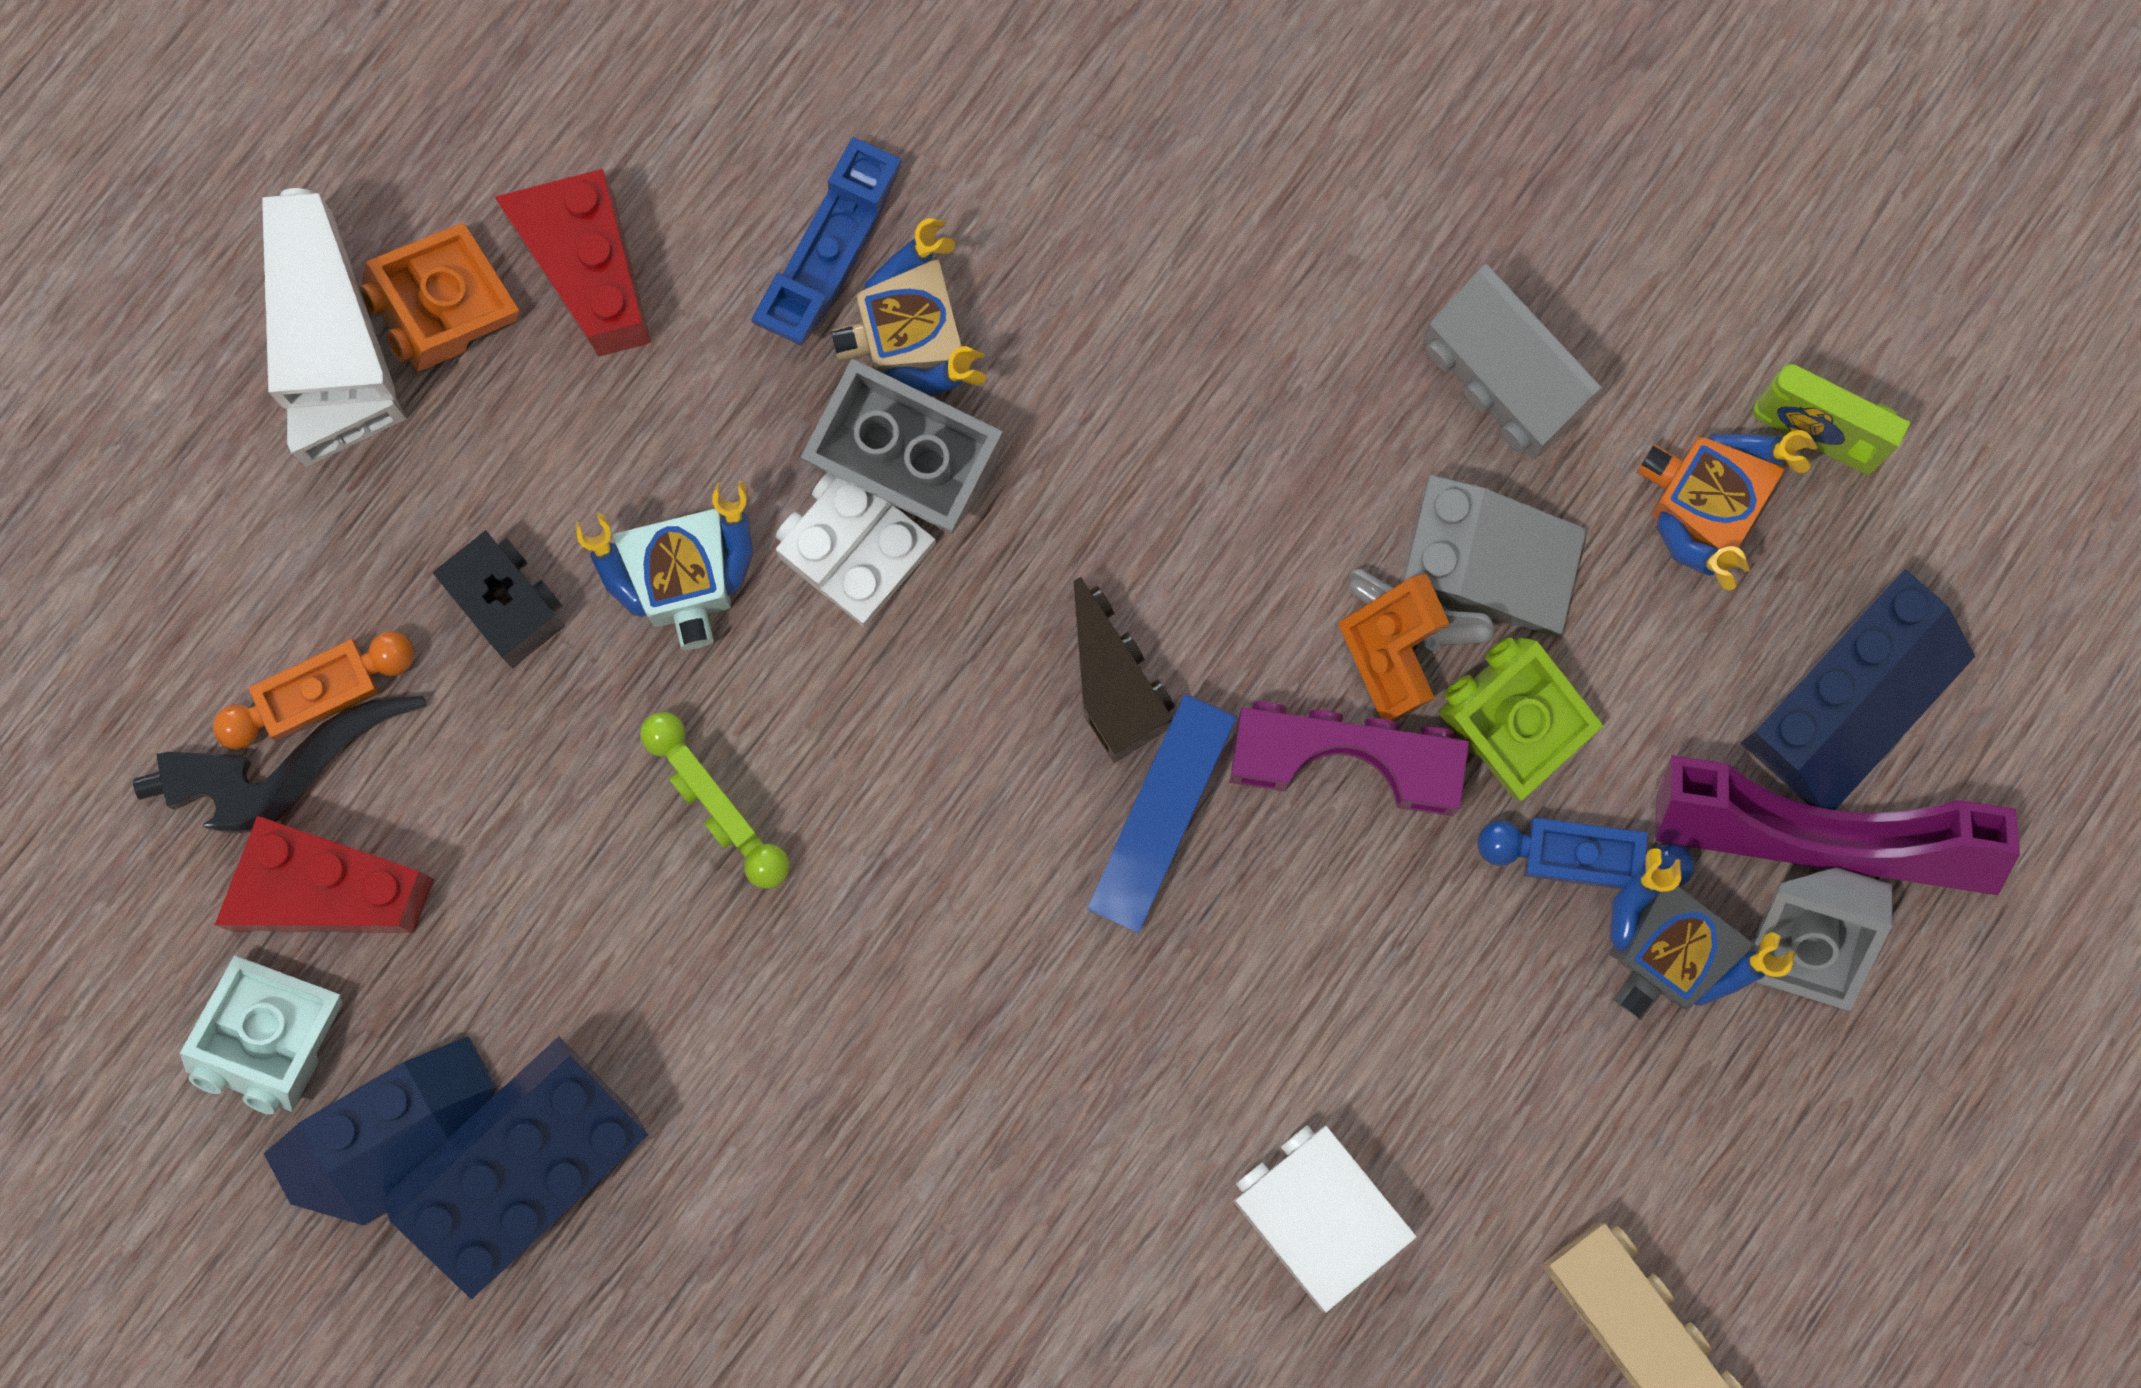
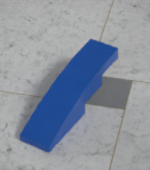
[1087,693,1237,933]

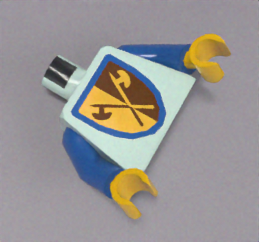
[575,481,753,650]

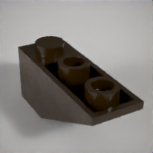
[1074,577,1175,763]

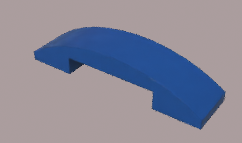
[751,136,902,346]

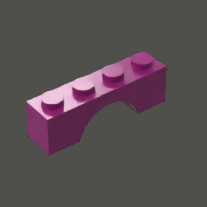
[1229,701,1469,817]

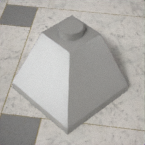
[1749,867,1893,1011]

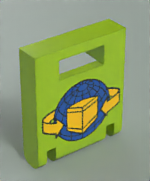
[1752,364,1911,476]

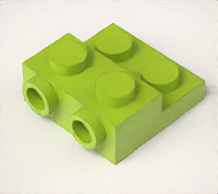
[1437,637,1604,801]

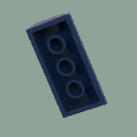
[1740,569,1976,810]

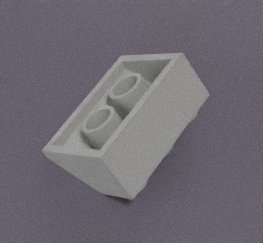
[1423,263,1602,460]
[800,358,1007,534]

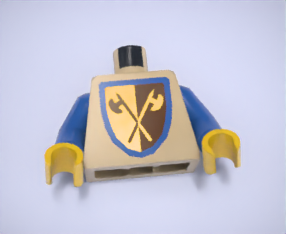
[831,218,986,397]

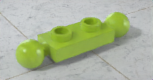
[640,712,790,889]

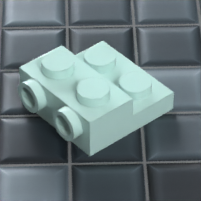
[180,955,342,1115]

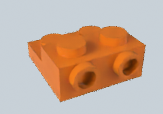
[359,222,520,372]

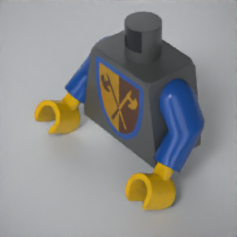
[1609,848,1795,1020]

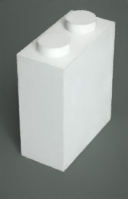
[1233,1125,1417,1313]

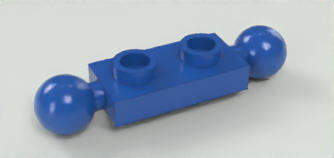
[1477,817,1694,890]

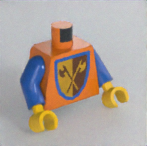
[1636,430,1818,591]

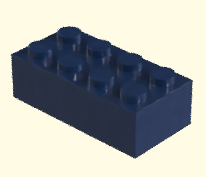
[383,1036,648,1300]

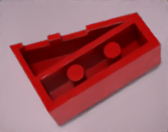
[495,169,652,357]
[215,816,434,933]

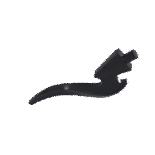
[133,696,427,833]

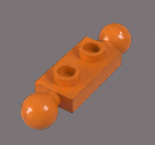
[213,631,415,750]

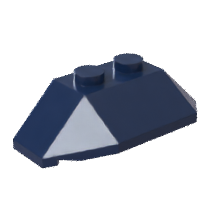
[264,1036,497,1225]

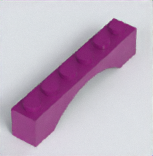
[1655,755,2020,895]

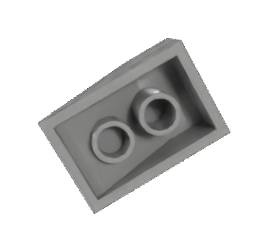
[1400,475,1586,637]

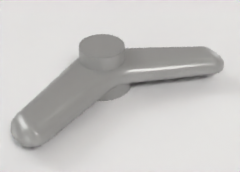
[1349,569,1494,651]

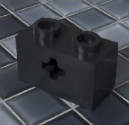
[432,530,565,669]

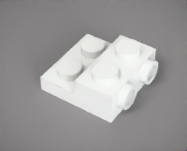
[775,473,936,628]

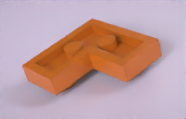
[1338,573,1450,721]

